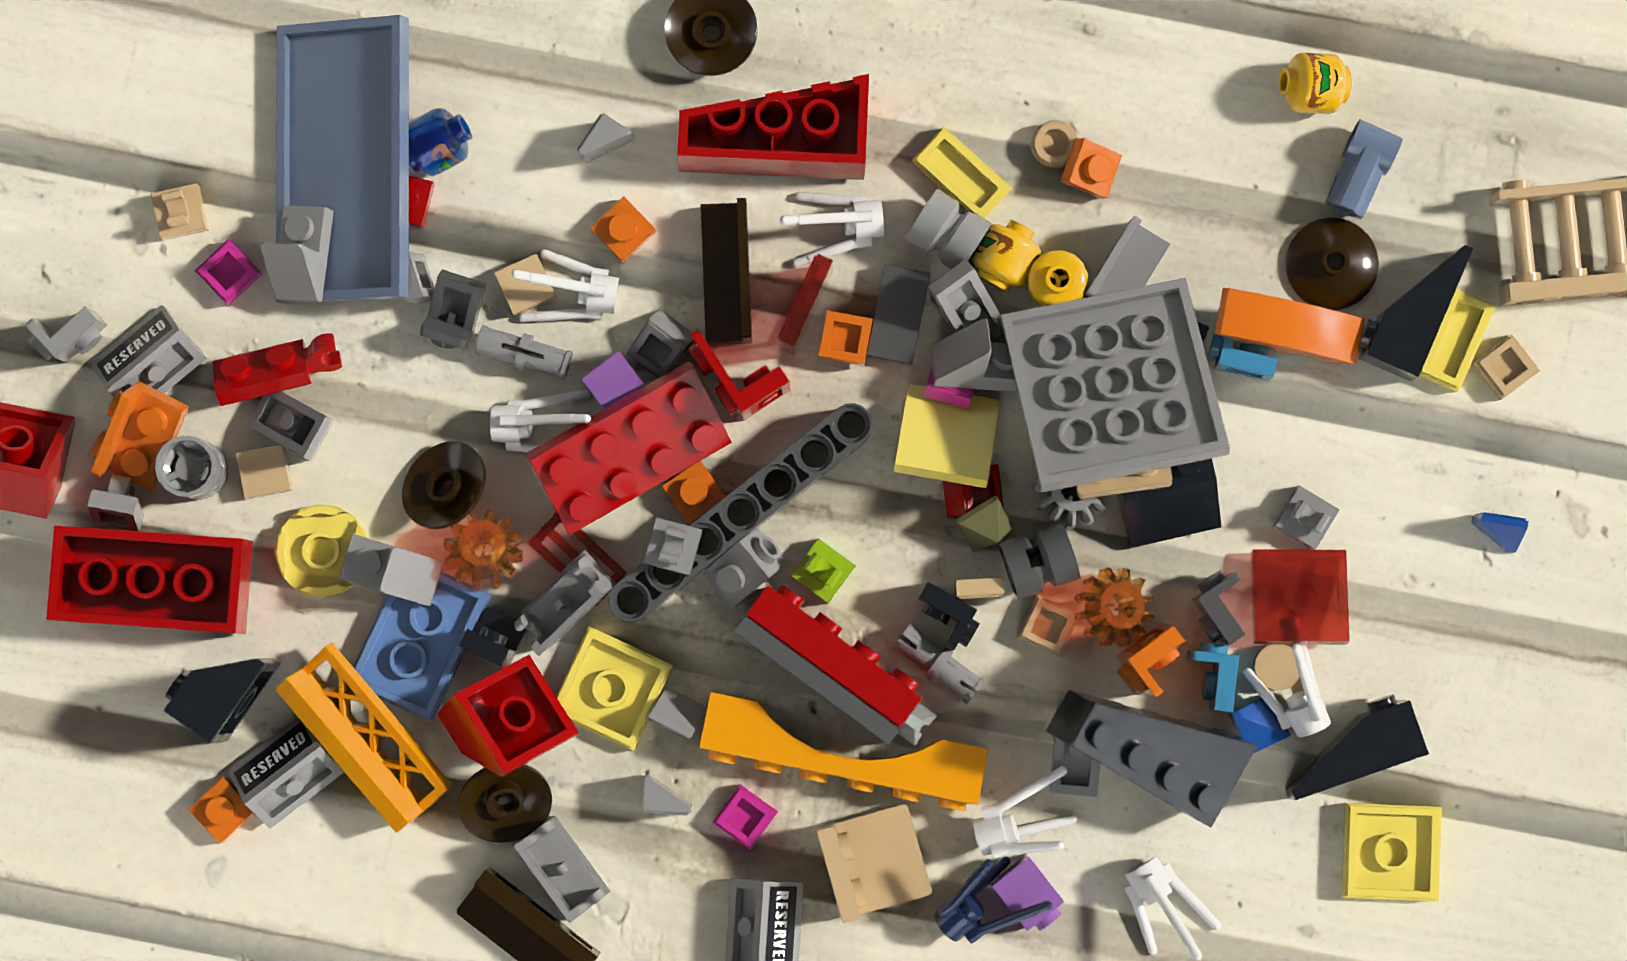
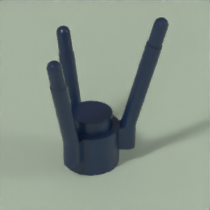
[934,856,1052,944]

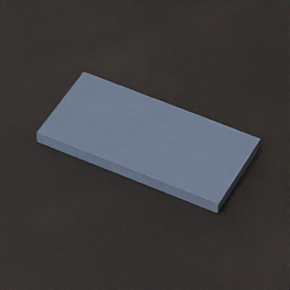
[276,15,409,304]

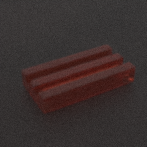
[527,512,628,607]

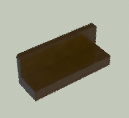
[700,198,753,345]
[456,867,601,961]

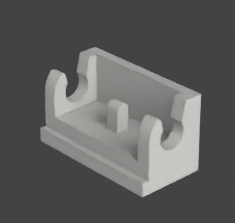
[514,550,617,656]
[513,816,611,923]

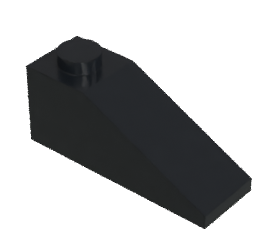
[1359,245,1474,381]
[1285,694,1429,800]

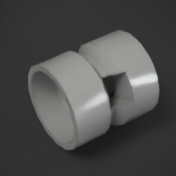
[905,188,992,269]
[155,436,228,500]

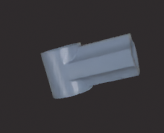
[1325,119,1403,220]

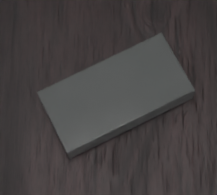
[867,264,931,365]

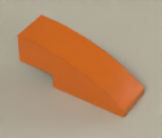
[1214,288,1365,365]

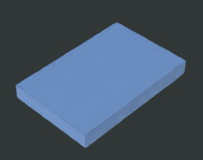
[353,572,492,722]

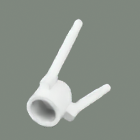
[780,192,884,268]
[511,249,619,322]
[490,389,591,453]
[1243,617,1331,737]
[973,766,1077,858]
[1124,856,1221,961]

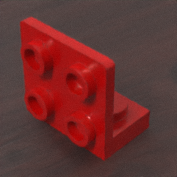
[688,329,791,420]

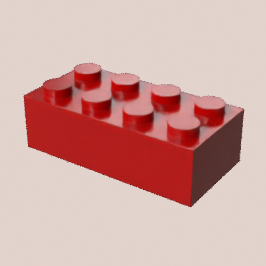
[46,525,253,634]

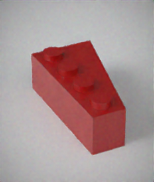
[677,74,869,180]

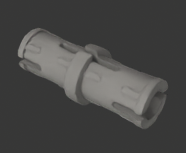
[474,325,573,380]
[892,624,985,704]

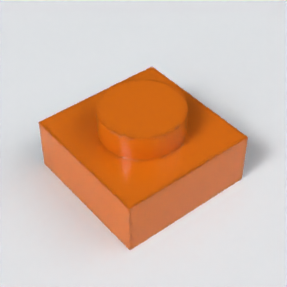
[1060,138,1122,199]
[590,196,657,263]
[818,310,873,366]
[662,461,726,525]
[188,777,254,844]

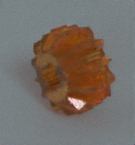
[443,509,523,591]
[1074,568,1155,647]

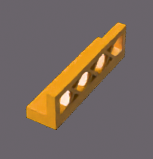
[275,643,453,833]

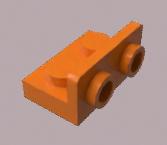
[90,381,189,491]
[1116,623,1185,698]

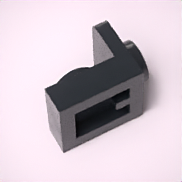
[918,582,980,651]
[459,607,528,668]

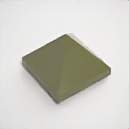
[956,495,1013,552]

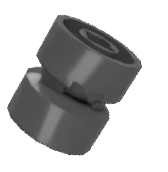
[998,522,1081,600]

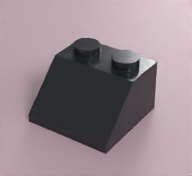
[1117,458,1222,549]
[163,658,281,743]

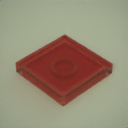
[778,254,833,356]
[1251,549,1350,645]

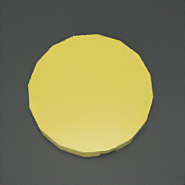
[274,504,367,598]

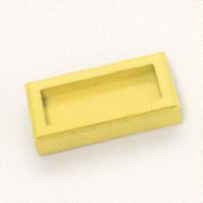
[912,126,1012,218]
[1419,289,1496,392]

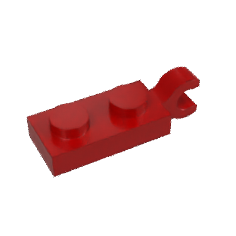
[212,333,343,406]

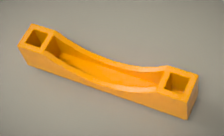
[699,692,989,811]

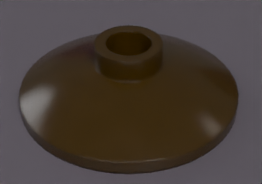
[665,0,758,76]
[1285,218,1379,310]
[402,441,486,529]
[458,764,552,843]

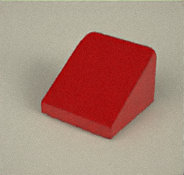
[942,464,1004,517]

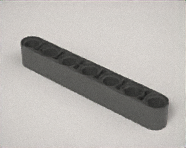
[609,403,872,622]

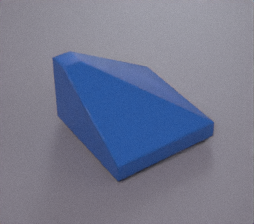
[1471,512,1529,553]
[1228,698,1291,753]

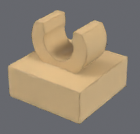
[150,183,209,241]

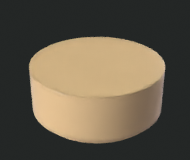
[1031,120,1078,169]
[1253,643,1300,690]

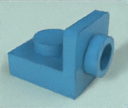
[1209,330,1278,382]
[1186,642,1239,712]

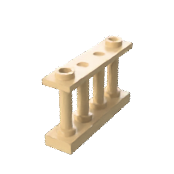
[1489,178,1627,307]

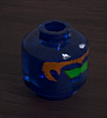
[409,107,472,176]

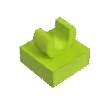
[791,538,856,603]

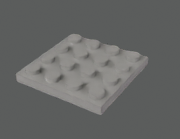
[1001,278,1230,493]

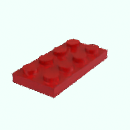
[525,361,732,535]

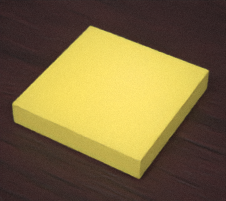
[893,384,1000,488]
[556,626,674,751]
[1342,802,1442,901]

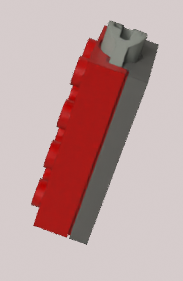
[734,584,937,746]

